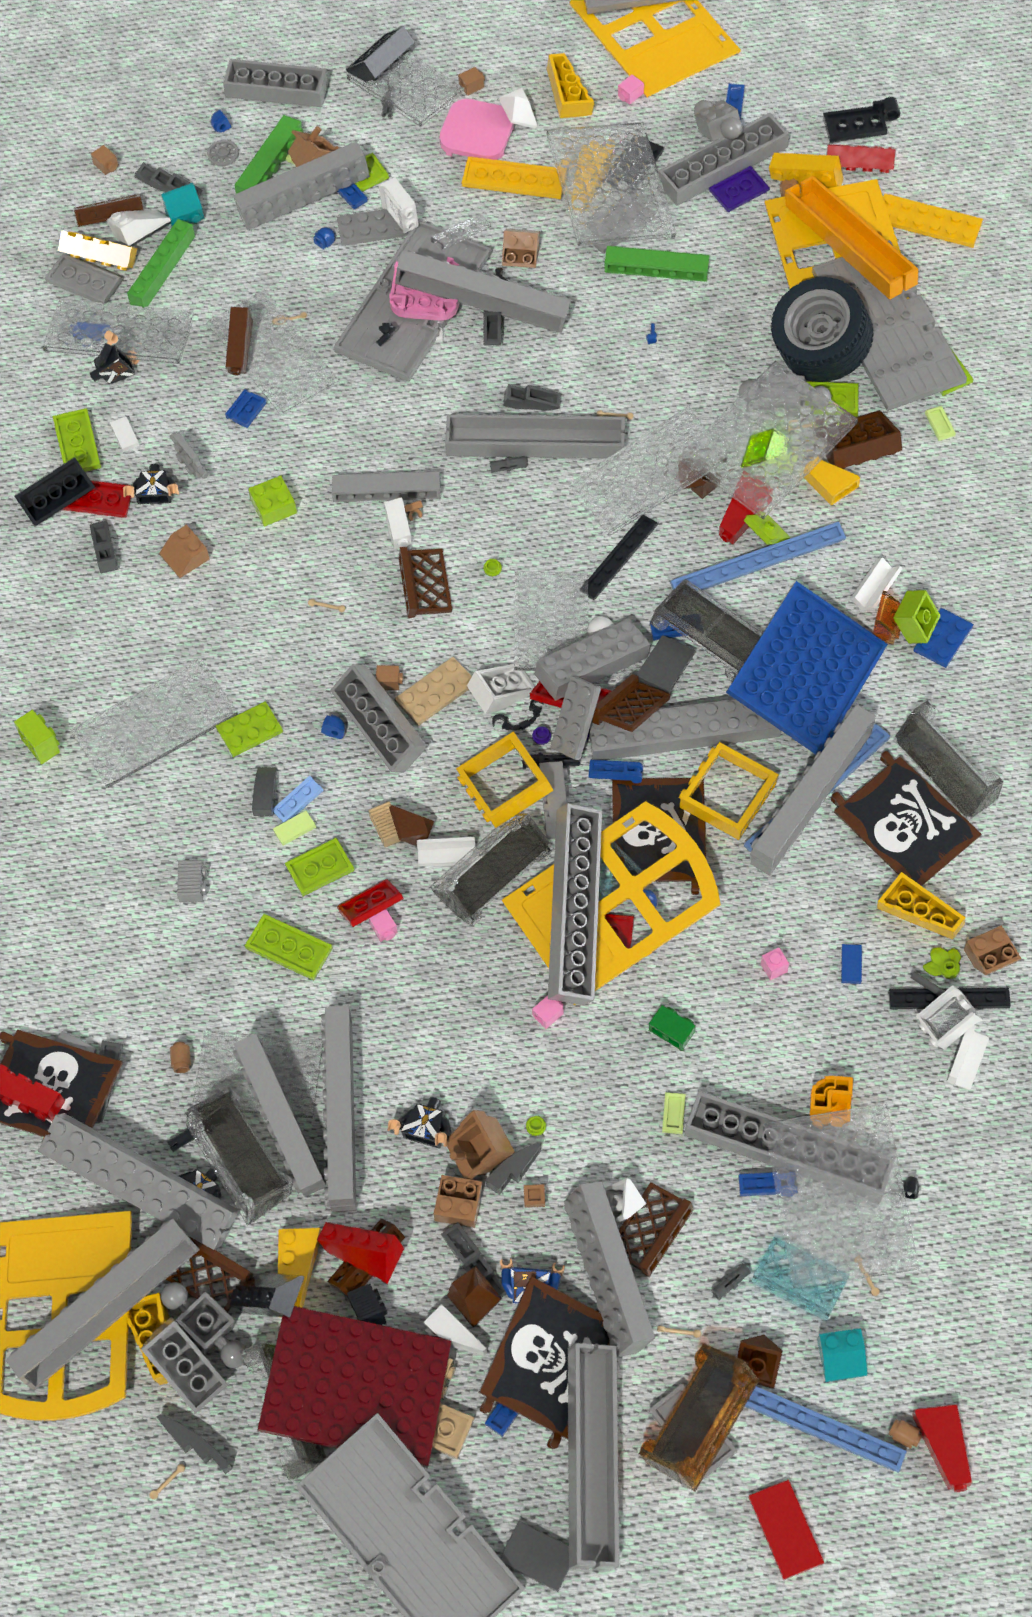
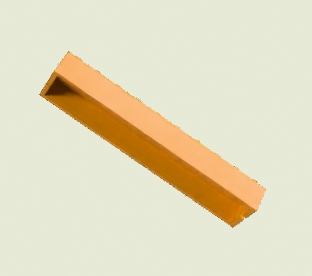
[785,176,918,300]

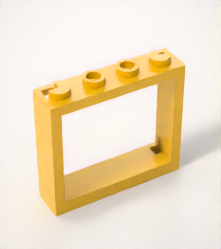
[456,731,554,828]
[679,742,779,840]

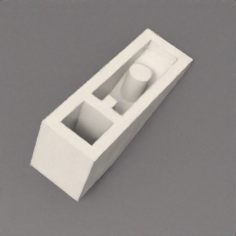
[384,497,412,549]
[424,1304,487,1356]

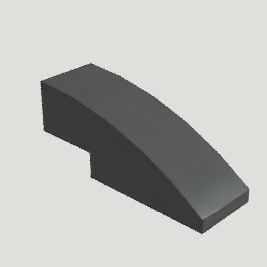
[483,311,501,346]
[503,384,561,410]
[89,520,118,574]
[252,767,277,816]
[486,1143,541,1195]

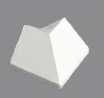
[499,88,538,128]
[605,1178,646,1224]

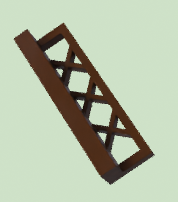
[74,194,144,227]
[327,1218,405,1299]

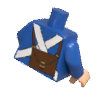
[500,1258,565,1304]

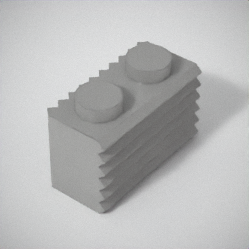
[177,860,207,902]

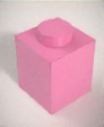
[618,75,644,104]
[369,909,398,942]
[761,948,789,981]
[532,995,564,1029]

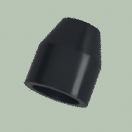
[901,1176,920,1199]

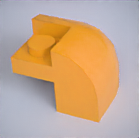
[809,1076,853,1127]

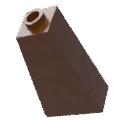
[225,307,253,376]

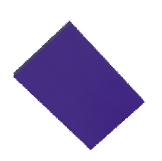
[709,166,770,212]

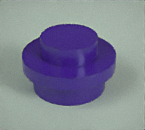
[532,726,551,745]

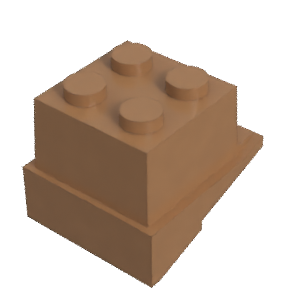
[288,126,340,167]
[447,1110,515,1180]

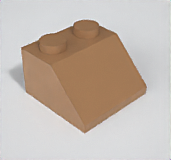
[159,524,210,578]

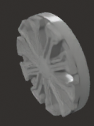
[207,140,239,166]

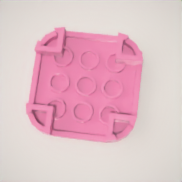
[440,99,515,160]
[389,257,459,321]

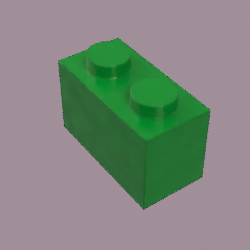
[648,1005,696,1051]

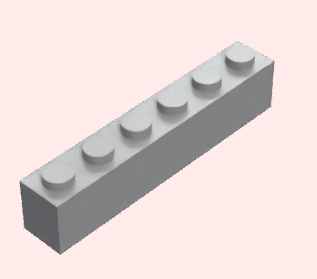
[332,471,441,502]

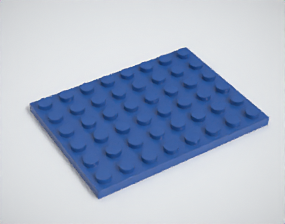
[726,581,888,755]

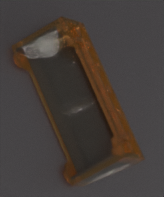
[638,1343,759,1492]

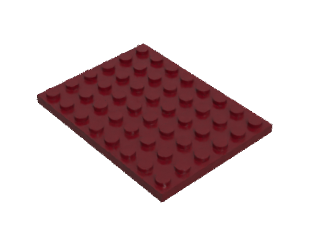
[257,1306,451,1468]

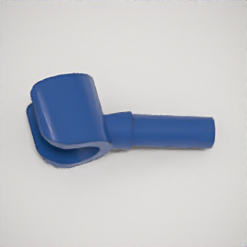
[646,323,657,345]

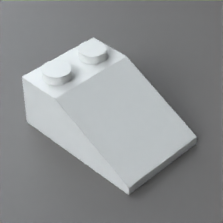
[107,210,171,246]
[467,663,535,714]

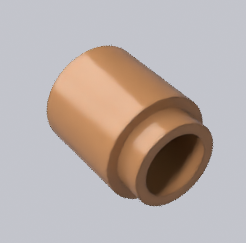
[170,1042,191,1073]
[888,1419,922,1449]

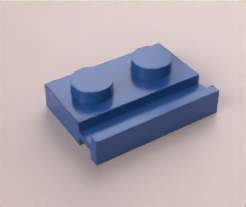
[225,389,266,428]

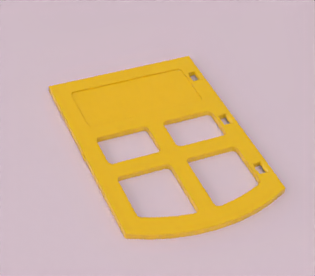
[569,0,741,97]
[764,179,909,299]
[502,801,721,1005]
[0,1211,132,1421]

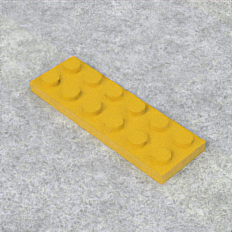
[462,156,567,199]
[883,193,983,248]

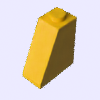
[803,459,860,506]

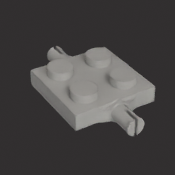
[169,432,209,479]

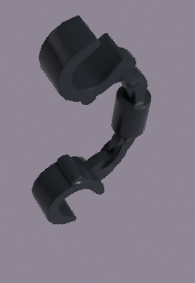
[492,700,544,730]

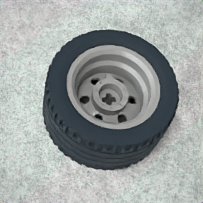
[771,277,874,382]

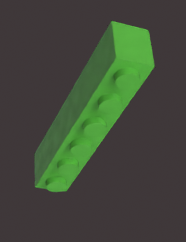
[234,115,303,194]
[127,219,195,311]
[604,246,710,282]

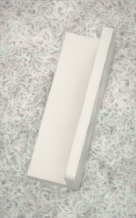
[851,558,902,611]
[417,837,476,866]
[947,1025,989,1090]

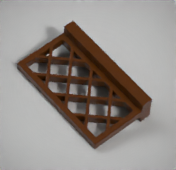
[398,547,452,618]
[592,674,671,732]
[619,1182,694,1278]
[166,1236,254,1313]

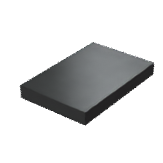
[636,635,695,693]
[500,1521,569,1592]

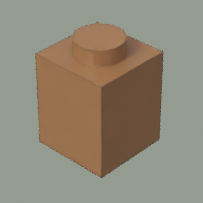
[458,67,485,96]
[91,145,118,175]
[376,665,403,691]

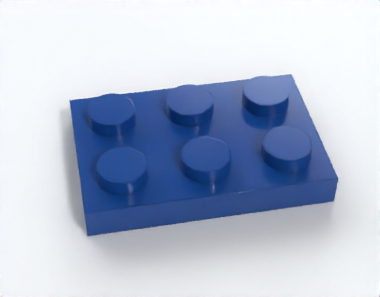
[913,608,974,668]

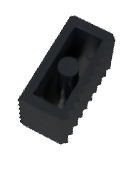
[347,1283,388,1325]

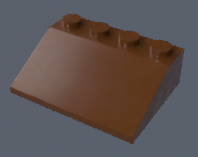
[814,410,902,469]

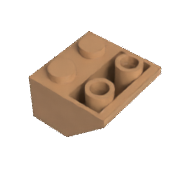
[502,229,540,268]
[964,925,1021,975]
[433,1175,482,1228]

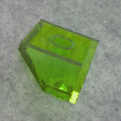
[741,428,790,468]

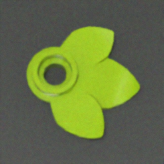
[923,947,961,979]

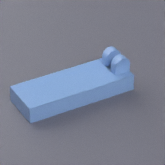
[273,776,324,823]

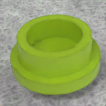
[483,559,502,577]
[526,1116,546,1136]

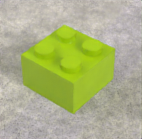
[248,475,297,527]
[894,590,941,644]
[14,709,60,765]

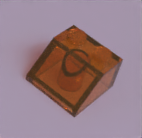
[873,591,901,645]

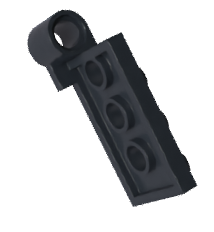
[823,97,901,143]

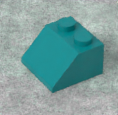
[161,183,204,227]
[817,1328,868,1382]

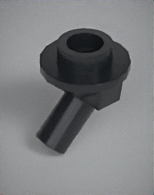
[376,323,396,347]

